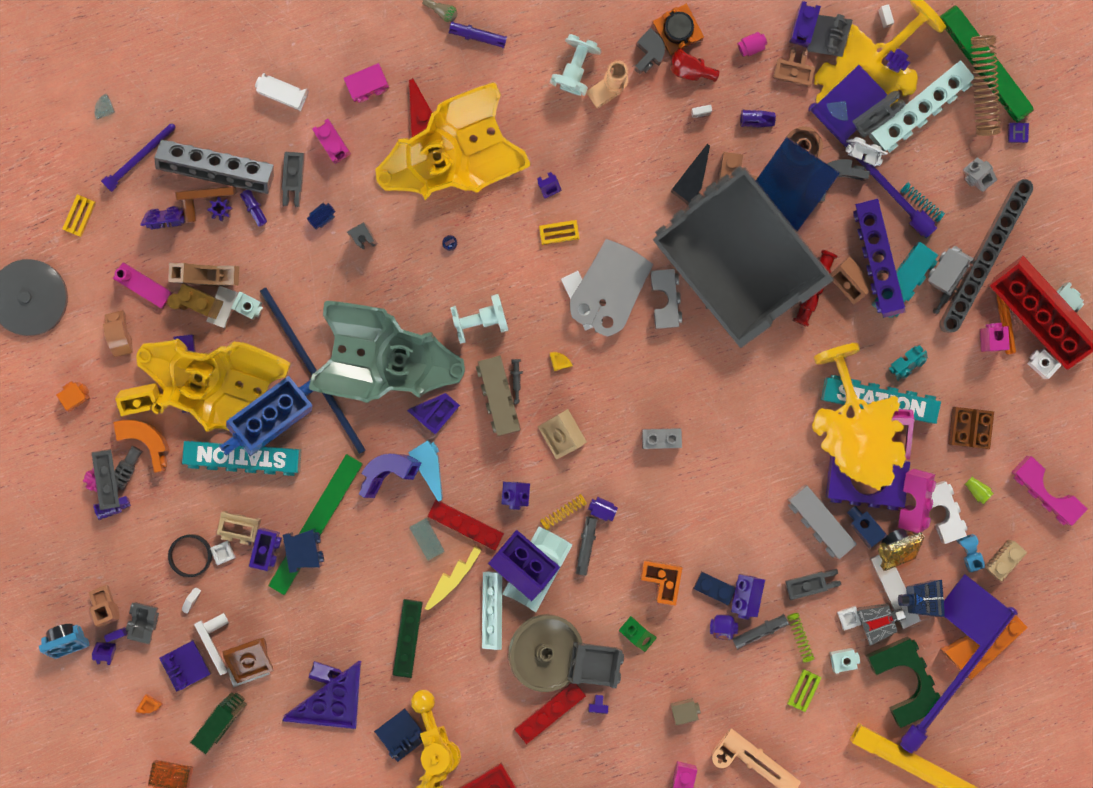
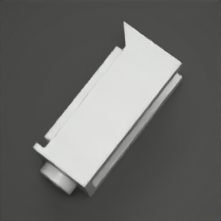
[255,73,309,111]

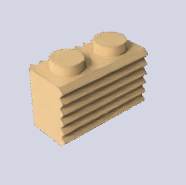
[984,540,1027,581]

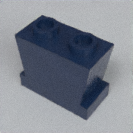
[283,528,324,573]

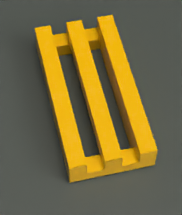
[62,194,96,237]
[539,220,580,245]

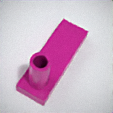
[113,262,173,309]

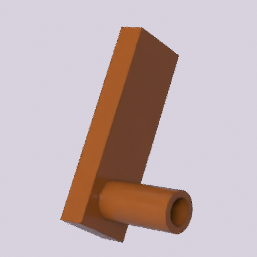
[176,186,237,222]

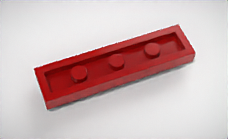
[427,499,504,551]
[514,683,586,745]

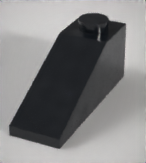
[671,144,710,205]

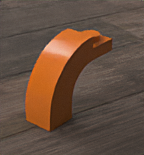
[113,420,170,473]

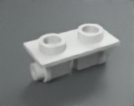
[845,137,888,166]

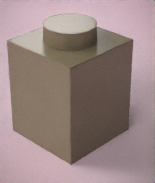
[671,698,701,725]

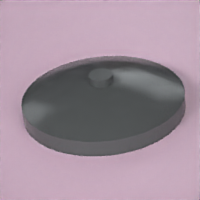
[0,259,68,336]

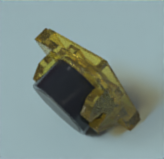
[877,529,924,571]

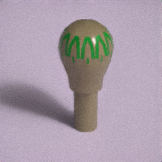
[422,0,458,22]

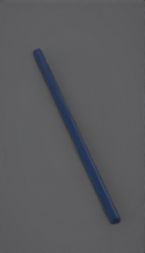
[260,287,366,454]

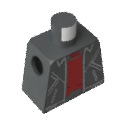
[857,603,906,645]

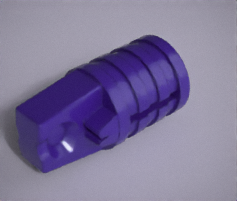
[740,110,776,128]
[93,496,131,520]

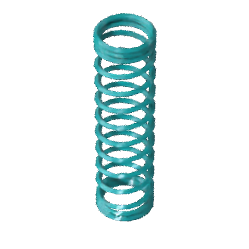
[900,182,945,223]

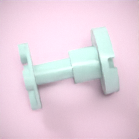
[550,34,601,96]
[450,294,509,344]

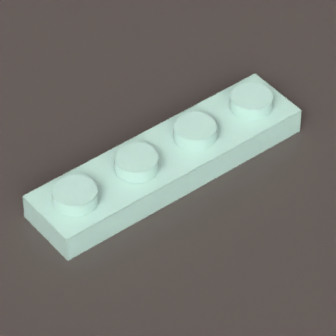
[482,571,502,650]

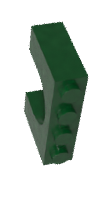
[866,636,941,728]
[190,693,247,755]

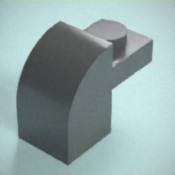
[634,28,665,74]

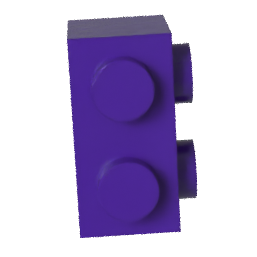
[249,528,282,571]

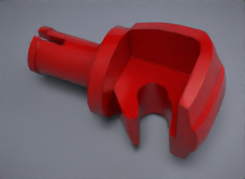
[671,48,720,82]

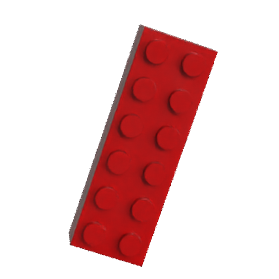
[990,255,1093,370]

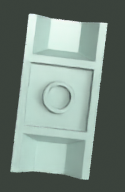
[502,526,573,612]

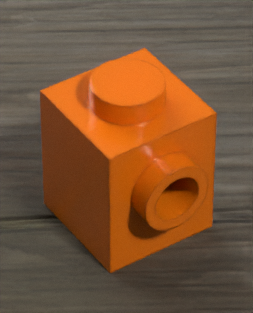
[56,381,90,411]

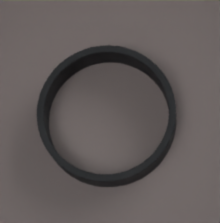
[168,534,212,577]

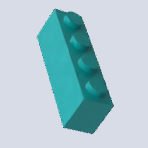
[871,242,938,318]

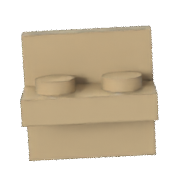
[537,409,587,460]

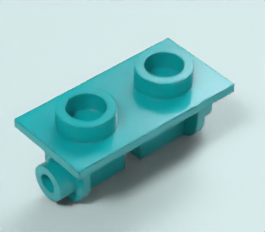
[889,345,928,381]

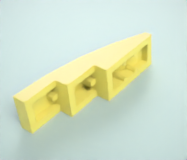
[425,546,482,610]

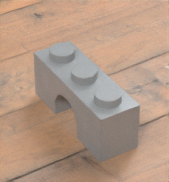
[650,269,682,329]

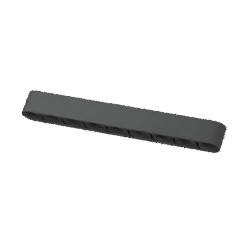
[940,179,1033,333]

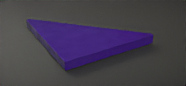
[283,661,361,729]

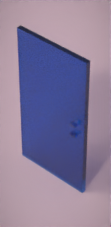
[756,137,840,232]

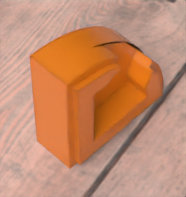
[135,694,162,714]

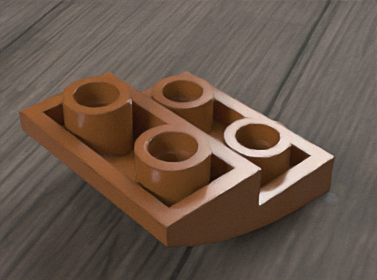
[948,407,995,449]

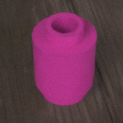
[737,32,767,57]

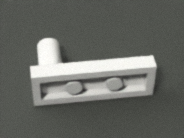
[194,613,229,676]

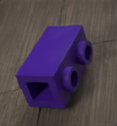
[731,574,765,620]

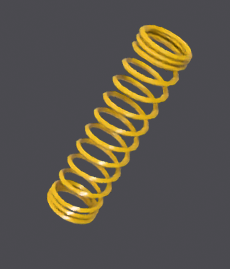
[540,494,587,530]

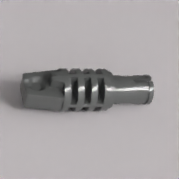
[115,446,143,492]

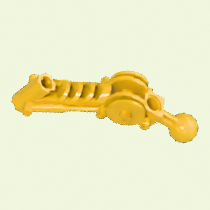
[411,689,461,788]

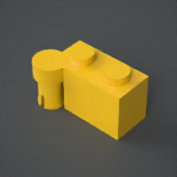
[115,383,168,416]

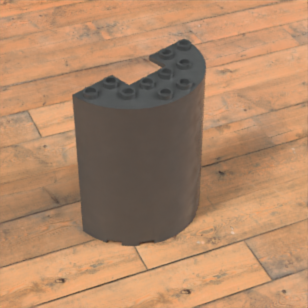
[653,166,834,348]

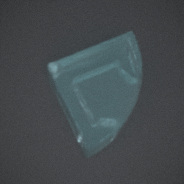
[95,94,115,120]
[827,101,848,121]

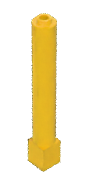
[849,723,978,788]

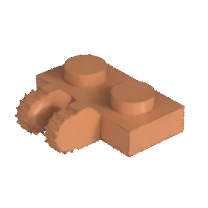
[773,47,816,87]

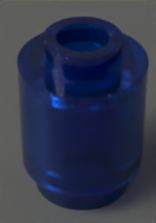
[307,202,336,230]

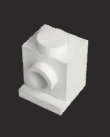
[1027,349,1062,379]

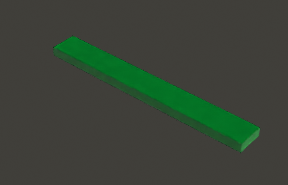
[268,454,363,595]

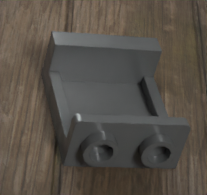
[568,642,624,688]

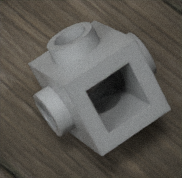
[963,157,997,192]

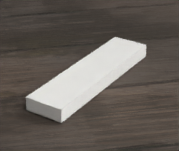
[871,552,921,629]

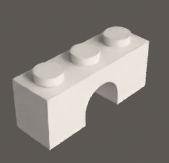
[932,481,967,544]

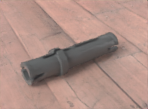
[575,517,598,575]
[732,614,789,650]

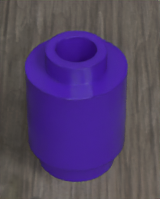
[588,497,618,521]

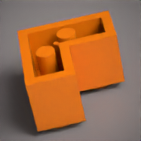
[640,559,682,606]

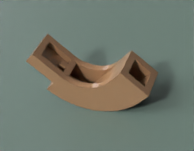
[168,263,239,286]

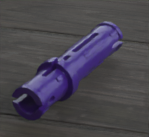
[449,21,507,48]

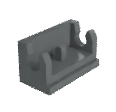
[347,222,377,249]

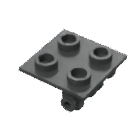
[807,14,853,57]

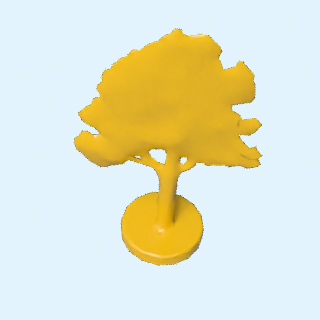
[814,0,946,107]
[812,343,906,491]

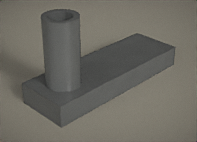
[91,449,120,510]

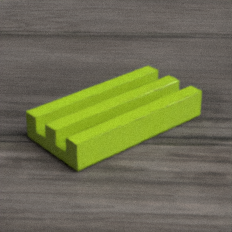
[787,669,821,712]

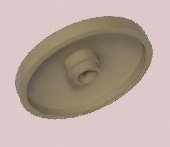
[508,614,583,692]

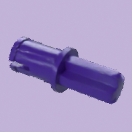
[240,190,267,227]

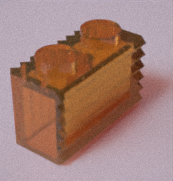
[148,760,193,788]

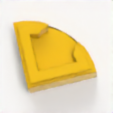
[550,352,573,371]

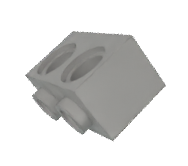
[642,428,682,449]

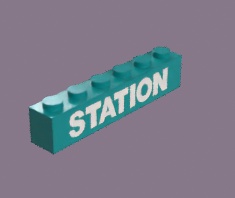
[821,375,941,424]
[182,441,302,476]

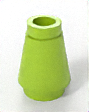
[964,476,994,504]

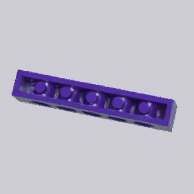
[853,199,906,318]

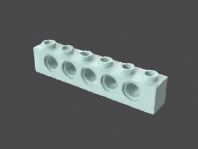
[868,60,974,153]

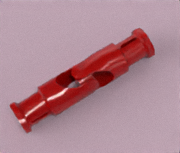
[792,250,838,327]

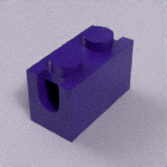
[789,1,821,47]

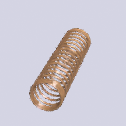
[971,35,1001,136]

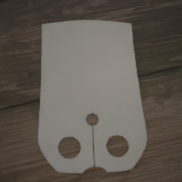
[570,239,653,337]

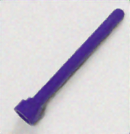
[101,123,175,192]

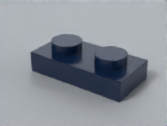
[693,571,736,605]

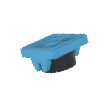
[39,624,90,659]

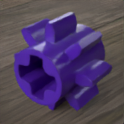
[885,49,910,73]
[208,197,233,222]

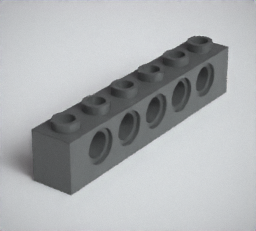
[154,140,274,194]

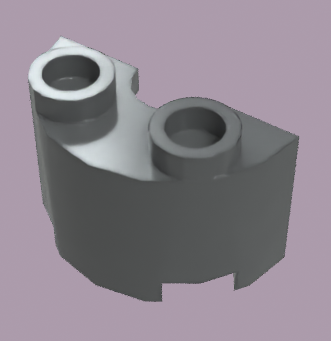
[126,602,159,644]

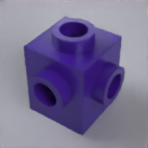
[501,481,530,510]

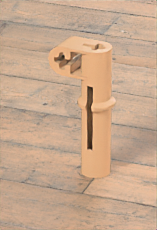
[586,61,628,108]
[712,728,801,788]

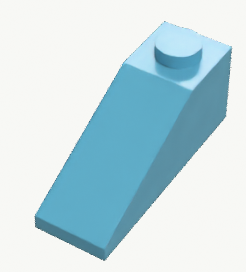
[408,440,443,502]

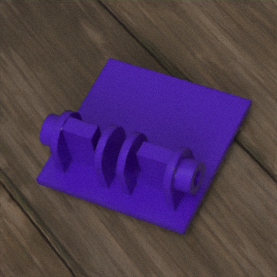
[140,206,185,230]
[159,640,211,692]

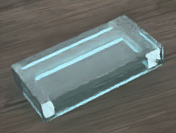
[409,518,445,560]

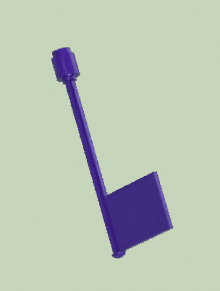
[808,65,937,238]
[900,574,1018,754]

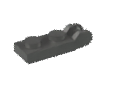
[852,91,906,138]
[282,152,305,207]
[785,569,841,600]

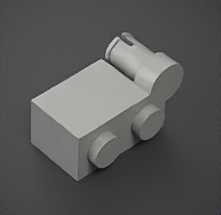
[928,246,974,296]

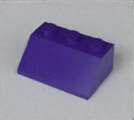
[488,530,560,601]

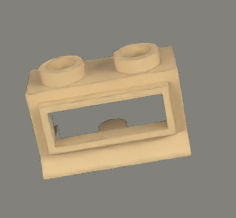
[217,511,262,545]

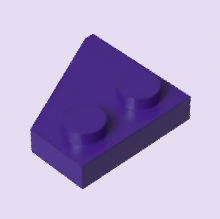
[407,393,460,435]

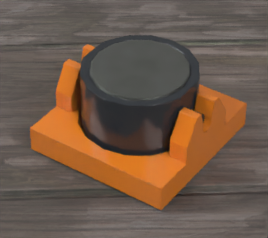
[653,3,704,56]

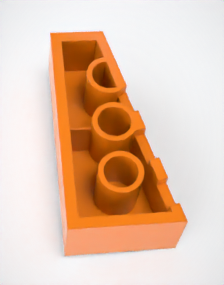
[941,615,1028,680]

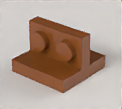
[223,638,273,683]

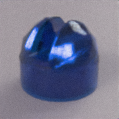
[442,235,458,251]

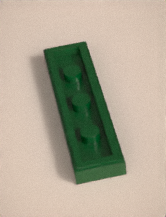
[393,599,423,678]

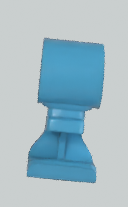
[957,534,985,573]

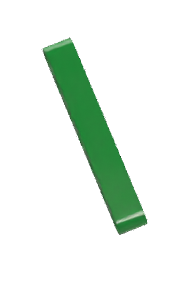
[939,5,1034,123]

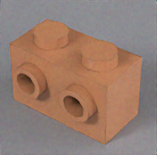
[831,256,874,304]

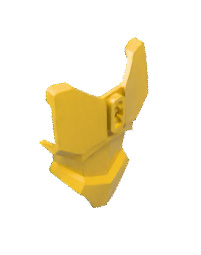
[375,82,530,200]
[136,339,290,432]

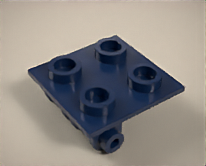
[374,708,423,762]

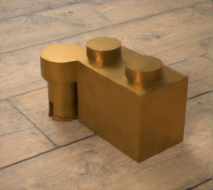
[167,284,223,319]

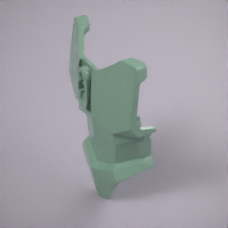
[309,301,465,403]

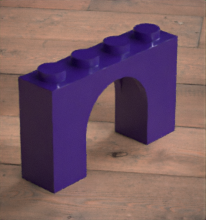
[825,455,910,511]

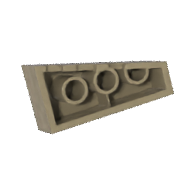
[476,356,521,436]

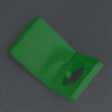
[619,616,657,652]

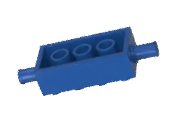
[219,376,313,456]

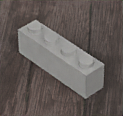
[787,485,857,559]

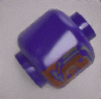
[710,615,738,640]

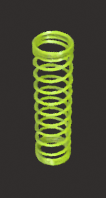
[787,613,815,663]

